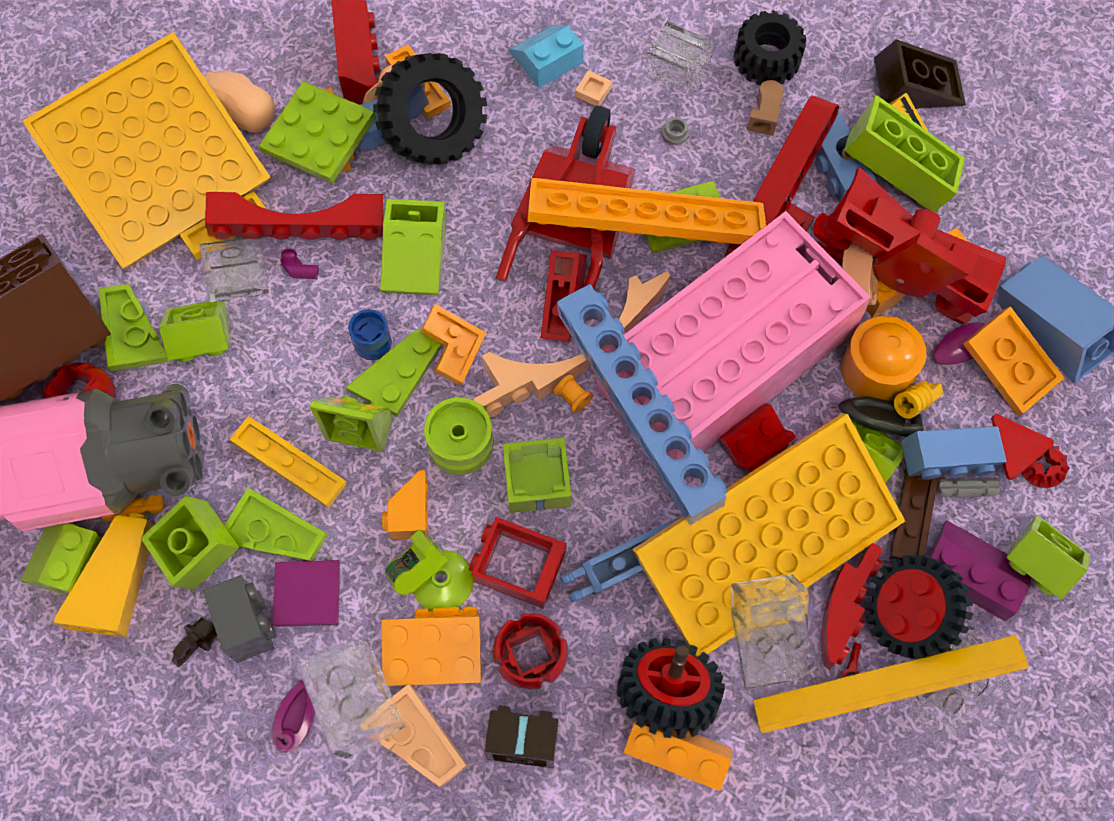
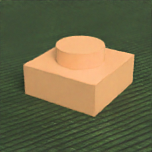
[575,71,612,106]

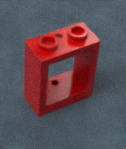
[469,517,567,609]

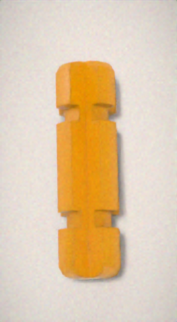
[102,495,165,522]
[415,606,478,618]

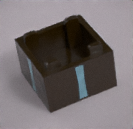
[484,705,559,768]

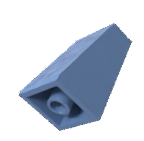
[997,255,1114,383]

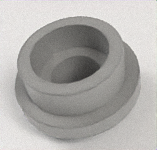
[662,117,690,145]

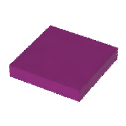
[272,560,340,627]

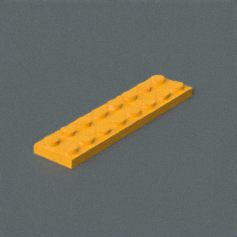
[527,178,766,245]

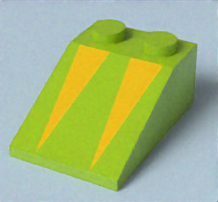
[310,396,393,452]

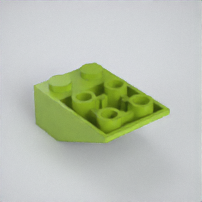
[380,198,447,295]

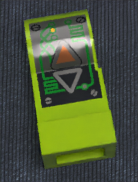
[385,529,448,595]

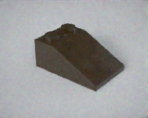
[874,39,966,109]

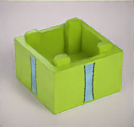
[503,437,572,513]

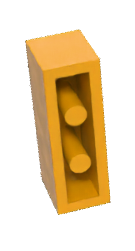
[623,715,732,791]

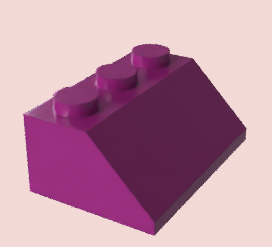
[927,520,1031,621]

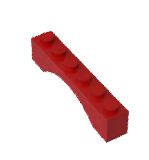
[205,192,383,240]

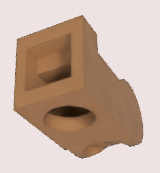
[747,80,783,136]

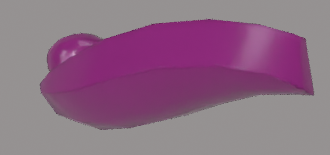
[933,322,985,365]
[272,679,317,753]

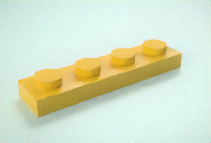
[229,416,347,508]

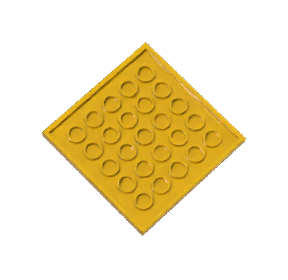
[22,31,271,270]

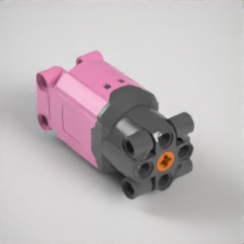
[0,384,204,531]

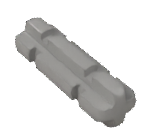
[937,478,1000,497]

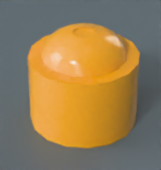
[841,316,926,401]

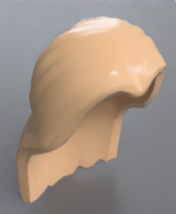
[204,70,275,133]

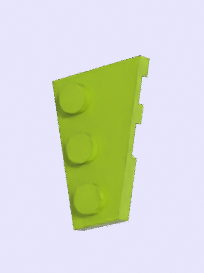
[98,284,170,372]
[345,329,443,417]
[224,488,329,561]

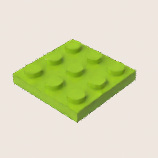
[259,81,376,184]

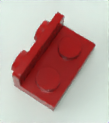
[719,403,796,472]

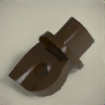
[172,617,218,668]

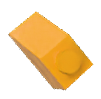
[382,470,428,540]

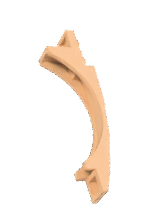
[473,271,670,417]

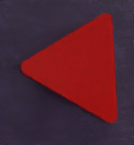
[991,414,1054,480]

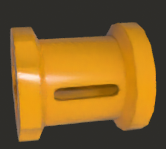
[553,374,594,414]

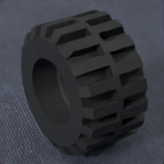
[734,11,806,86]

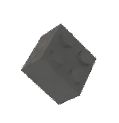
[203,575,276,663]

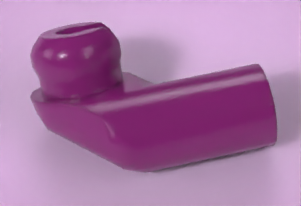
[280,248,319,279]

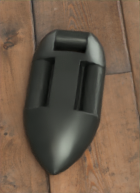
[838,397,924,437]

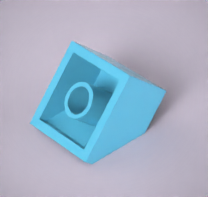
[509,25,584,88]

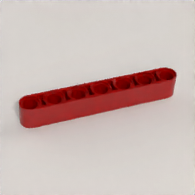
[725,95,839,257]

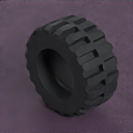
[373,53,487,165]

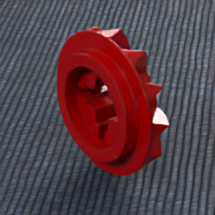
[1021,446,1070,488]

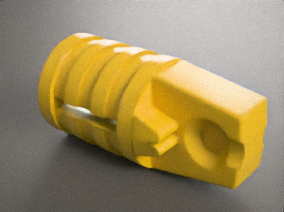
[894,381,943,419]

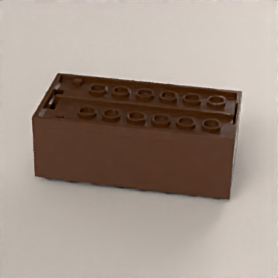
[0,233,111,402]

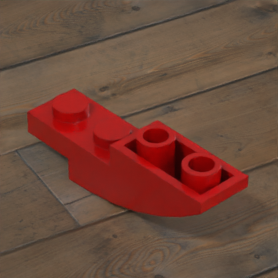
[821,543,883,670]

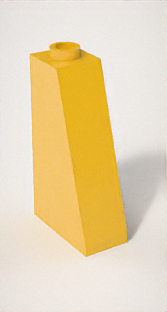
[54,513,153,638]

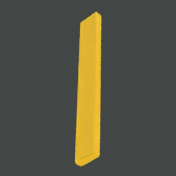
[753,635,1029,734]

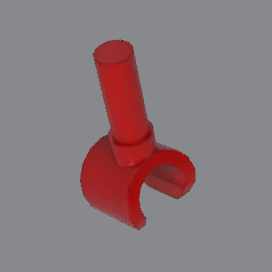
[840,643,862,678]

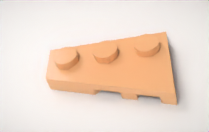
[356,684,469,787]

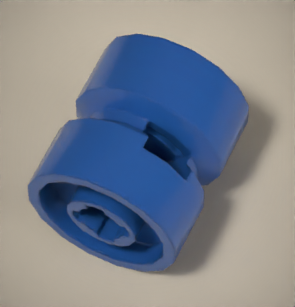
[348,309,392,361]

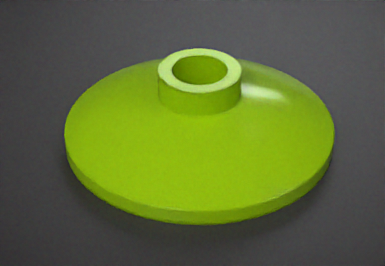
[413,550,474,611]

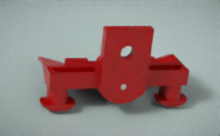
[813,167,1006,324]

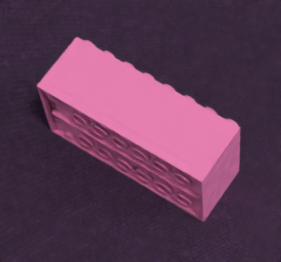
[596,211,871,460]

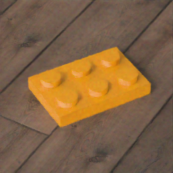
[963,306,1064,415]
[381,616,481,686]

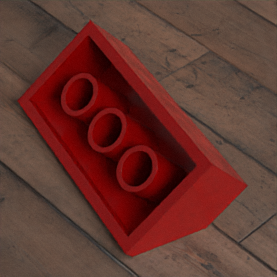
[331,0,381,105]

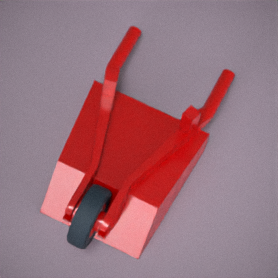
[495,106,636,290]

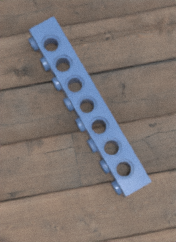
[557,284,727,525]

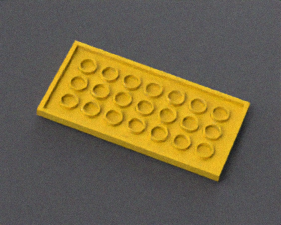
[632,413,905,656]

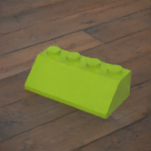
[844,95,965,212]

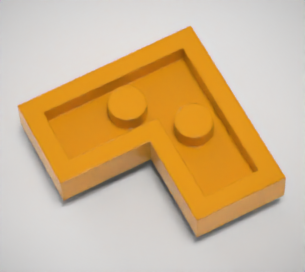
[420,304,486,385]

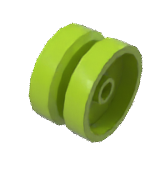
[424,397,494,475]

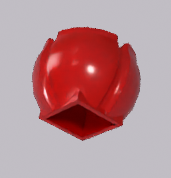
[43,362,116,399]
[493,613,568,690]

